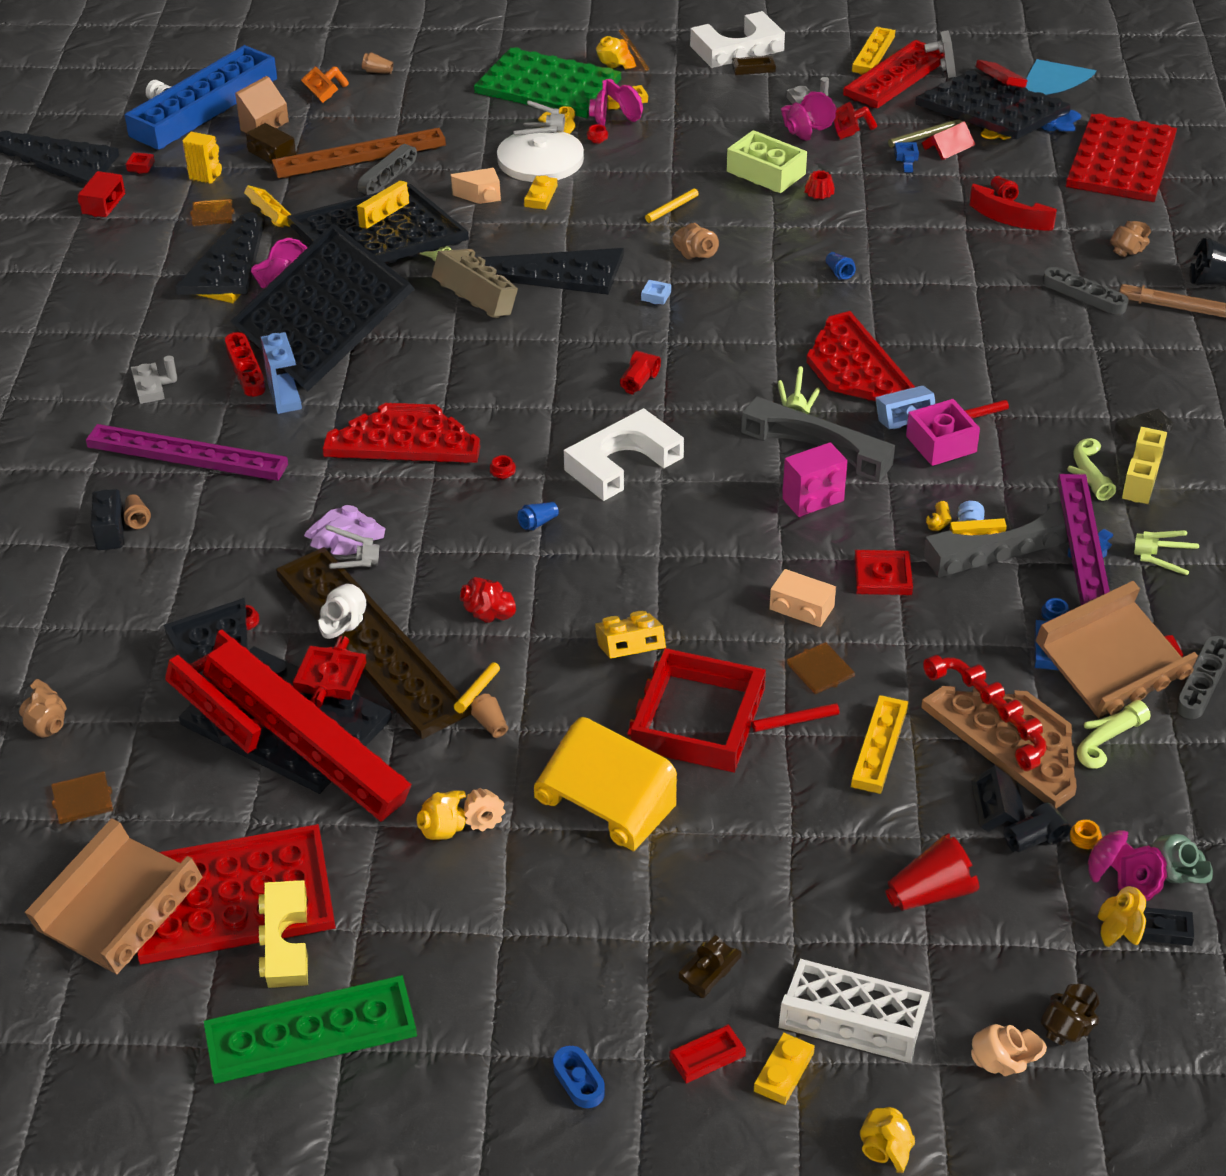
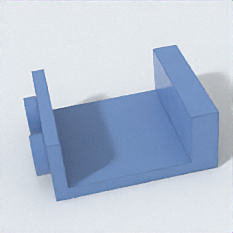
[261,332,302,414]

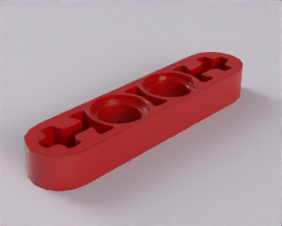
[225,332,266,397]

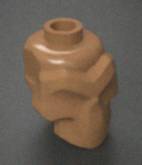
[1110,221,1151,257]
[673,223,719,259]
[19,679,67,738]

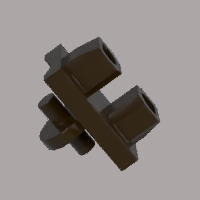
[679,935,741,998]

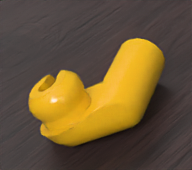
[926,501,952,531]

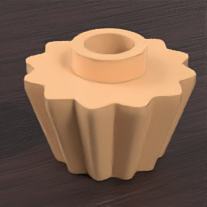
[464,788,505,831]

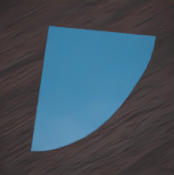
[1026,59,1097,95]

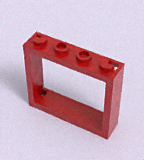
[627,648,766,773]

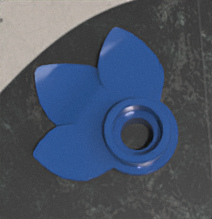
[1041,110,1082,131]

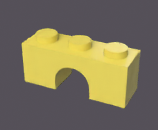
[1122,427,1167,504]
[259,880,308,988]

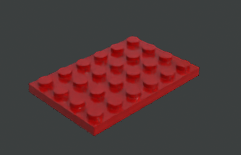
[1066,114,1177,203]
[138,824,336,965]

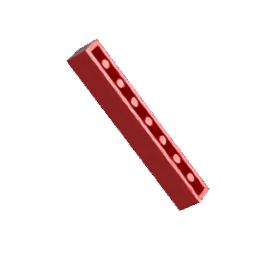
[203,638,412,822]

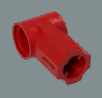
[620,351,661,395]

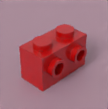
[78,171,126,217]

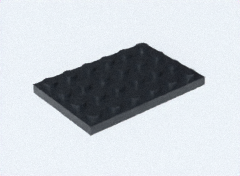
[916,70,1071,139]
[179,646,392,794]

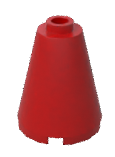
[885,833,979,911]

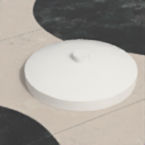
[497,131,584,182]

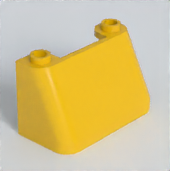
[534,717,677,851]

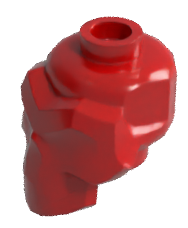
[460,577,516,623]

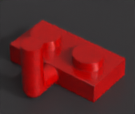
[834,102,877,140]

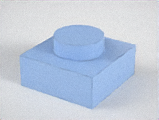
[641,280,671,305]

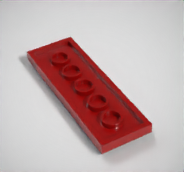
[843,40,944,109]

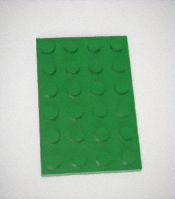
[474,47,621,118]

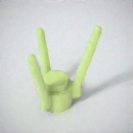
[778,366,820,414]
[1134,530,1199,575]

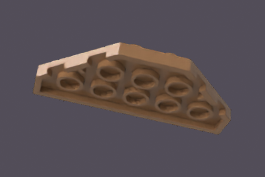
[921,686,1077,809]

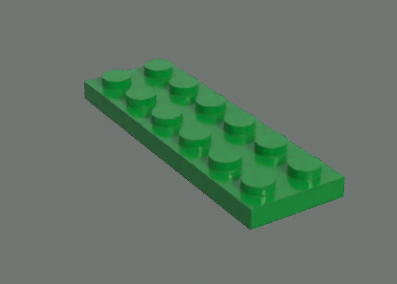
[203,975,417,1084]

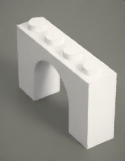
[690,11,785,68]
[564,408,684,501]

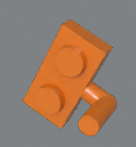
[301,66,349,103]

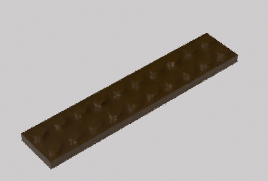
[276,547,472,739]

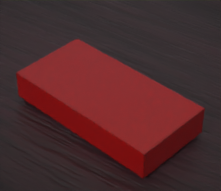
[669,1024,746,1084]

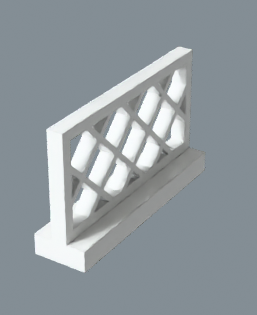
[778,959,930,1063]

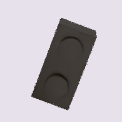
[246,123,296,164]

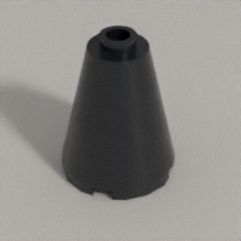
[1189,238,1226,285]

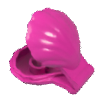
[589,79,643,126]
[781,91,836,141]
[251,238,307,288]
[1088,830,1167,901]

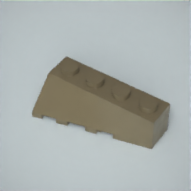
[432,249,518,318]

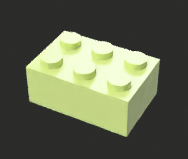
[727,130,807,193]

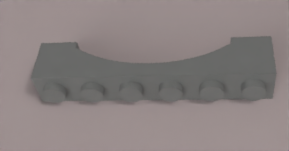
[741,397,895,482]
[924,501,1069,578]

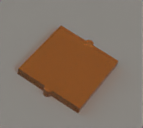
[619,29,649,71]
[190,199,235,226]
[787,642,855,694]
[51,771,113,824]

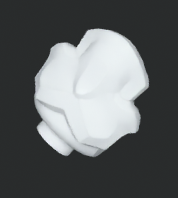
[318,584,366,639]

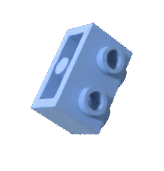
[875,386,935,429]

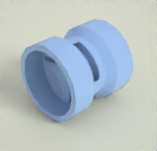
[957,501,985,522]

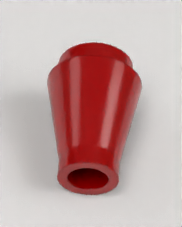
[991,176,1019,201]

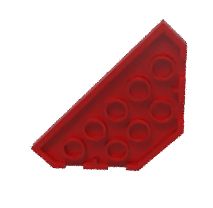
[807,311,915,401]
[323,403,480,463]

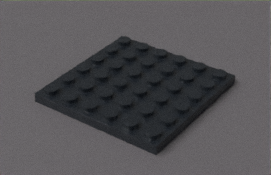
[287,184,469,263]
[230,223,415,392]

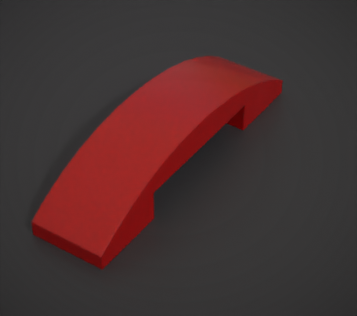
[969,183,1057,231]

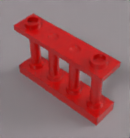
[165,629,264,754]

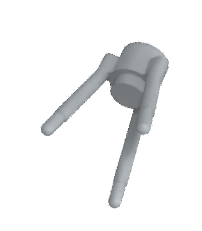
[513,101,565,135]
[325,525,379,569]

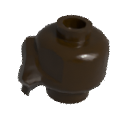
[1041,984,1100,1046]

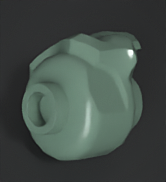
[1152,834,1213,884]

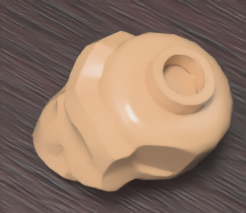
[971,1024,1047,1076]

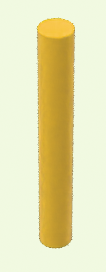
[645,188,698,223]
[454,662,500,713]

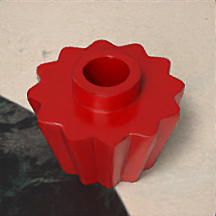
[805,170,835,199]

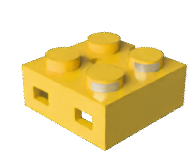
[595,611,666,658]

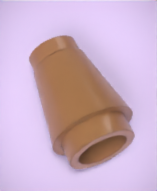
[362,52,393,74]
[124,495,151,529]
[471,694,508,738]

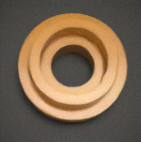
[1070,820,1102,849]

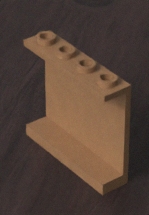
[1036,581,1198,719]
[25,818,203,975]

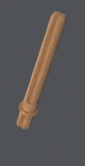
[1119,284,1226,318]

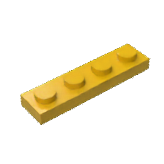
[852,27,895,75]
[851,695,908,794]

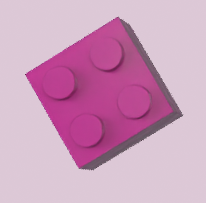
[906,399,980,466]
[782,442,847,517]

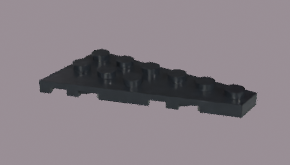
[482,248,624,295]
[164,598,250,745]

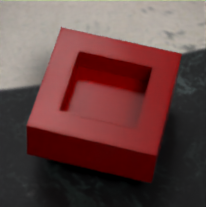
[126,152,155,174]

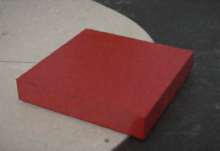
[854,550,913,595]

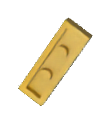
[357,181,409,229]
[244,185,291,228]

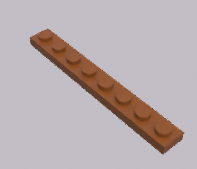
[272,128,446,178]

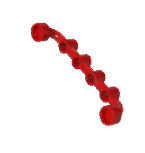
[923,655,1047,772]

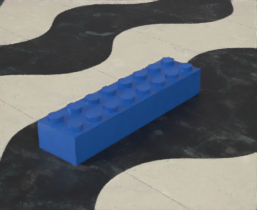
[124,45,277,150]

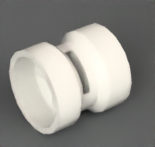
[146,80,171,99]

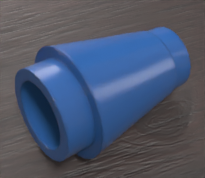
[826,252,856,279]
[517,502,559,531]

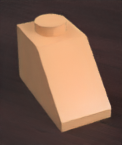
[451,168,501,204]

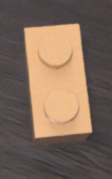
[770,569,836,627]

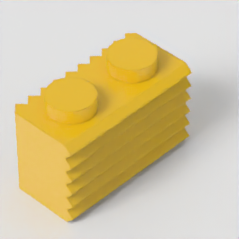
[182,132,222,184]

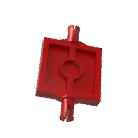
[293,636,366,708]

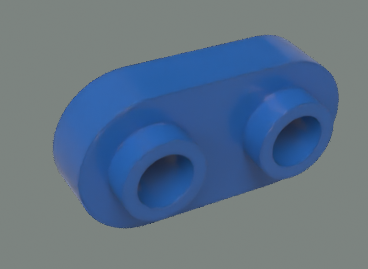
[553,1046,605,1108]

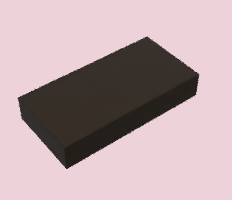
[732,55,776,75]

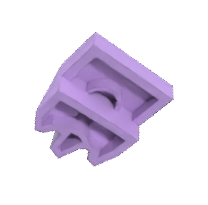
[304,505,385,556]

